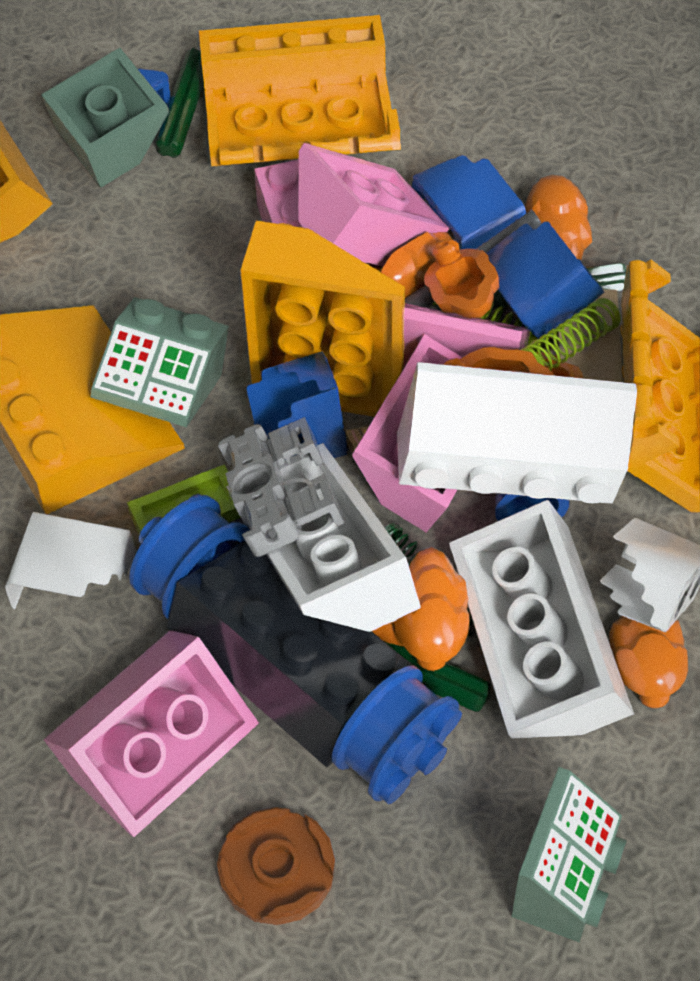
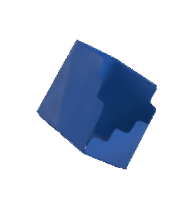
[412,155,526,250]
[486,221,605,340]
[246,351,348,460]

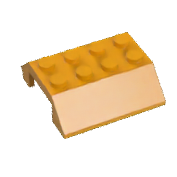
[199,15,401,167]
[620,259,700,512]

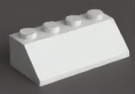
[397,362,637,503]
[227,443,421,632]
[449,500,634,738]

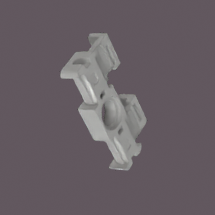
[218,417,344,557]

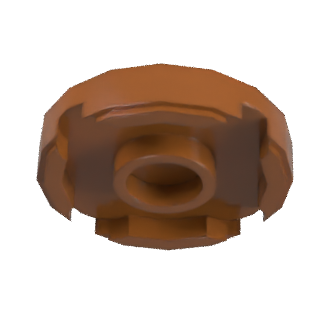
[217,807,335,925]

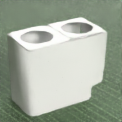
[5,512,137,609]
[600,518,700,632]

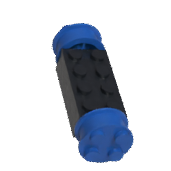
[129,494,462,804]

